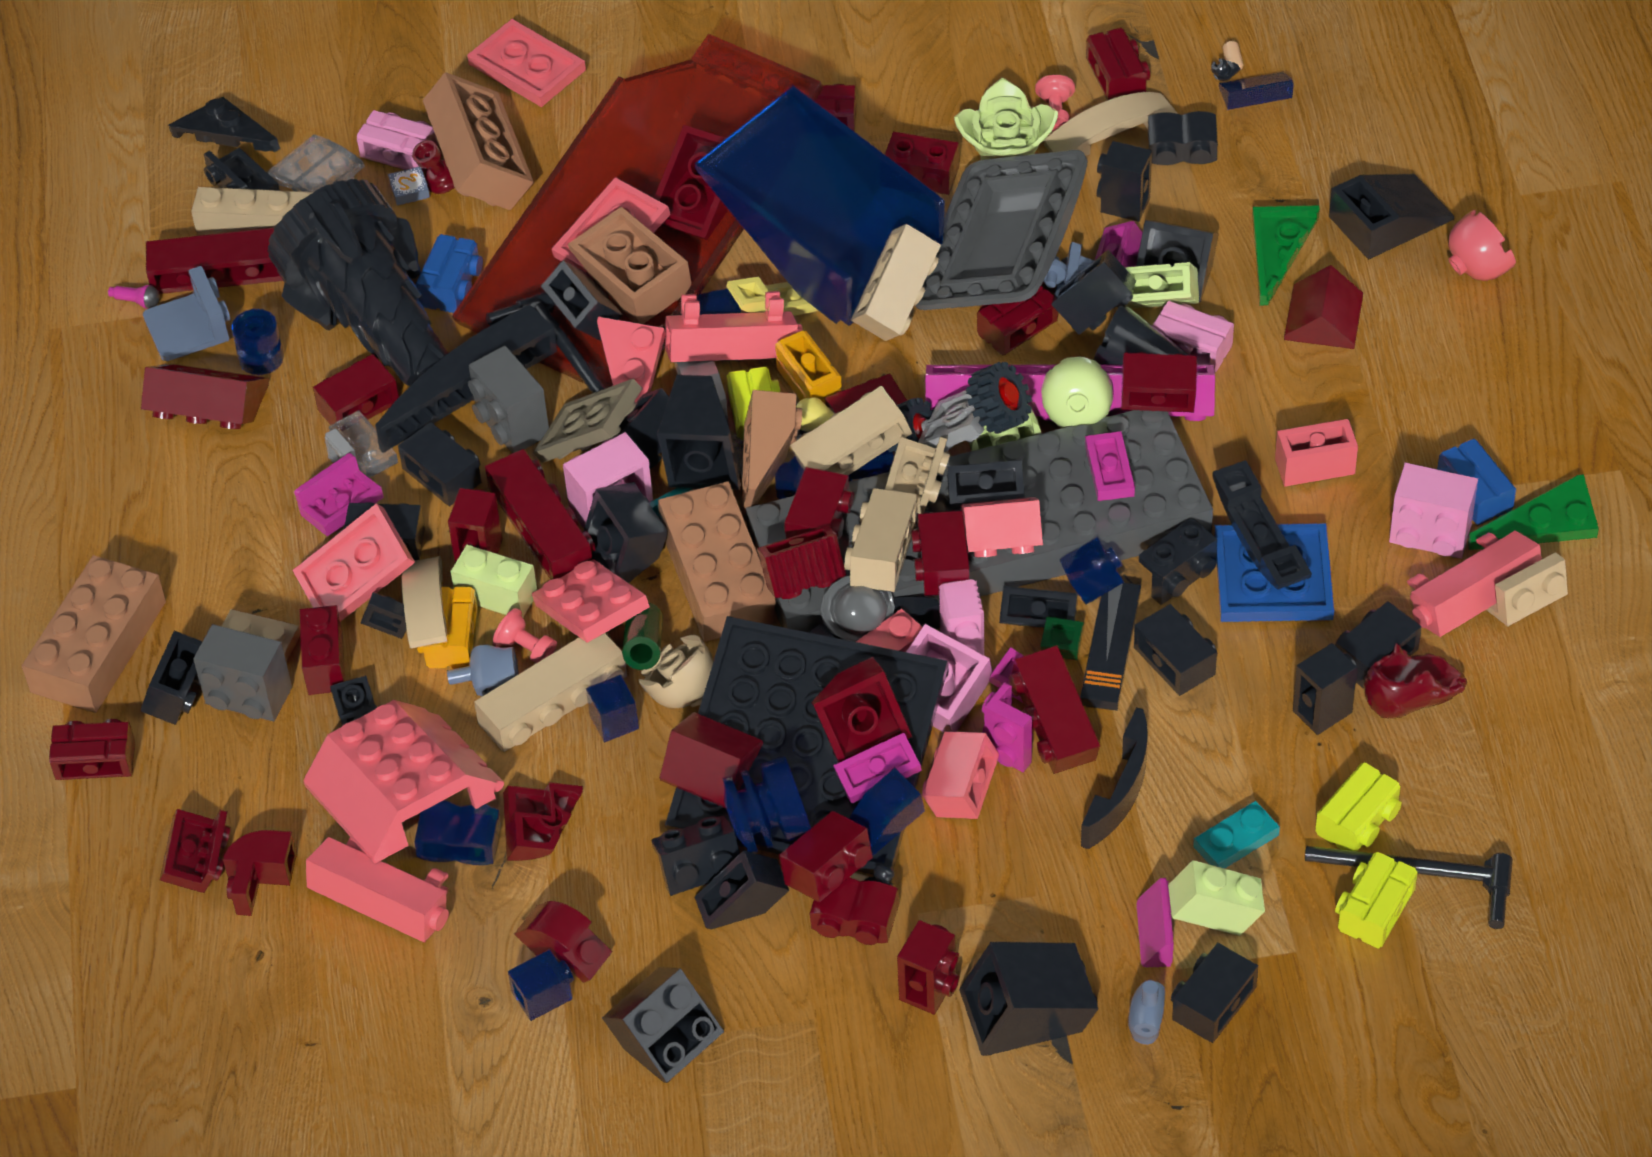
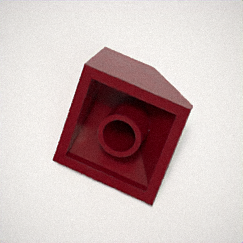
[812,657,912,763]

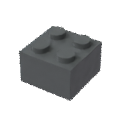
[468,346,549,453]
[193,624,292,722]

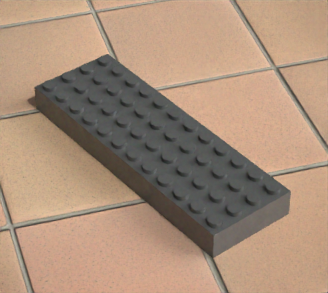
[746,410,1213,632]

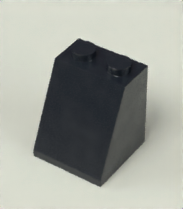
[657,375,741,490]
[959,942,1099,1056]

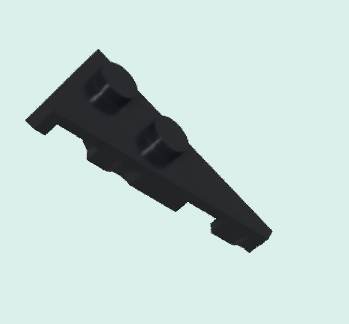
[168,97,280,152]

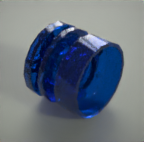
[722,755,811,853]

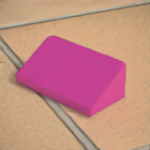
[1095,221,1142,268]
[1136,878,1174,967]

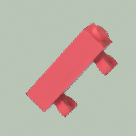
[665,291,802,362]
[1407,531,1542,637]
[306,837,449,943]

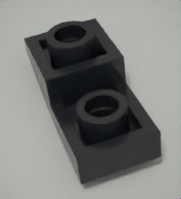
[330,675,377,726]

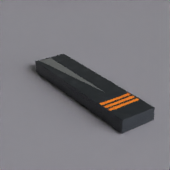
[1080,580,1141,711]

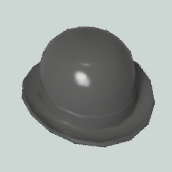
[820,575,895,642]

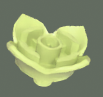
[954,78,1058,160]

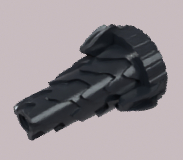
[268,179,449,386]

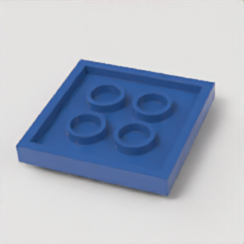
[1214,523,1334,622]

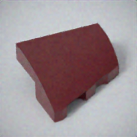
[503,782,583,861]

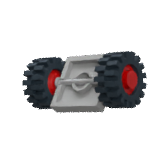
[888,362,1032,458]

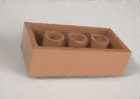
[423,72,534,210]
[658,481,775,642]
[21,555,166,713]

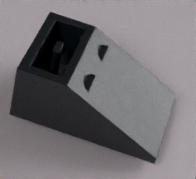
[1329,174,1455,260]

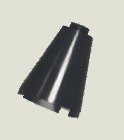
[1093,304,1189,365]

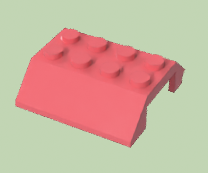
[303,700,504,864]

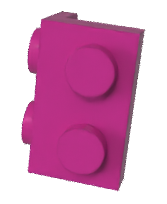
[294,453,384,537]
[982,682,1032,773]

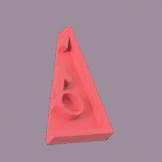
[597,317,665,403]

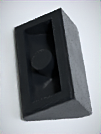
[999,586,1079,628]

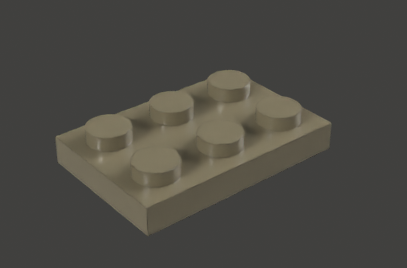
[533,378,643,463]

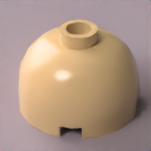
[639,635,714,708]

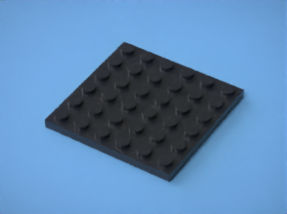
[665,616,949,874]

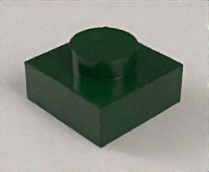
[1040,617,1084,660]

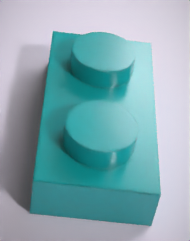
[1193,801,1280,869]

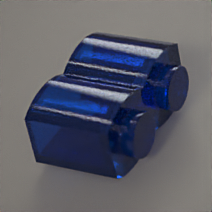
[414,800,501,865]

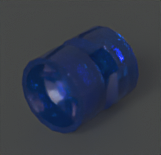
[231,309,284,375]

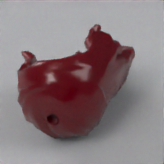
[1363,644,1467,719]

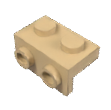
[884,437,950,514]
[1486,552,1568,627]

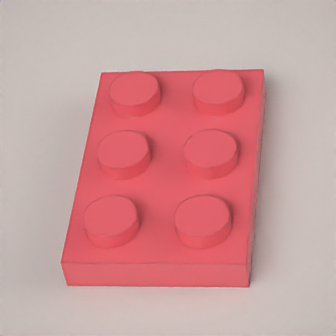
[467,19,586,107]
[551,177,670,276]
[292,503,415,622]
[532,559,650,643]

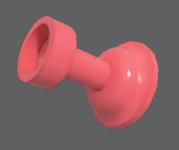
[1035,75,1075,133]
[493,608,557,663]

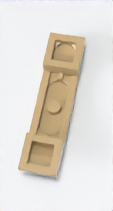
[1044,92,1178,156]
[402,556,447,649]

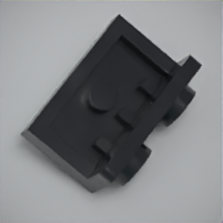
[203,147,280,191]
[1138,519,1217,605]
[651,816,740,896]

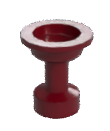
[412,140,455,194]

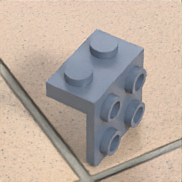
[143,266,231,361]

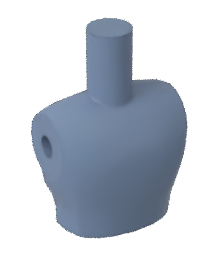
[447,645,519,696]
[1128,980,1165,1045]

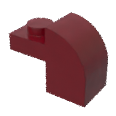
[223,830,297,916]
[514,901,613,983]

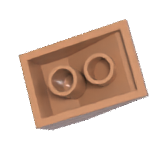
[568,206,693,324]
[740,390,802,521]

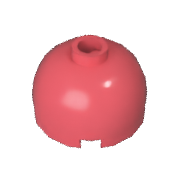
[1448,210,1516,281]

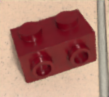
[159,809,231,893]

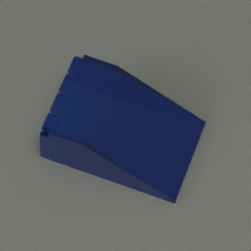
[695,86,945,326]

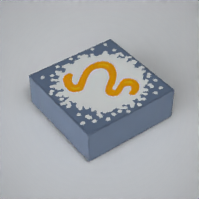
[388,167,430,205]

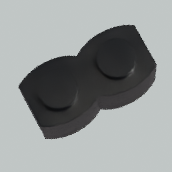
[1148,111,1218,165]

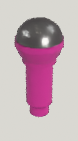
[108,285,160,309]

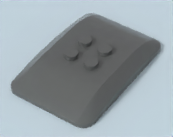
[915,150,1088,310]

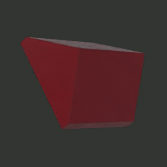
[1284,265,1364,349]
[659,712,763,809]

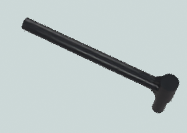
[486,292,606,394]
[1305,846,1513,929]

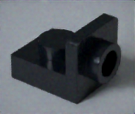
[360,592,407,639]

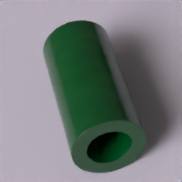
[622,602,663,670]

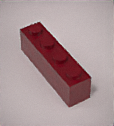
[146,228,283,294]
[485,449,595,580]

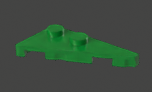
[1252,205,1320,306]
[1468,474,1599,550]

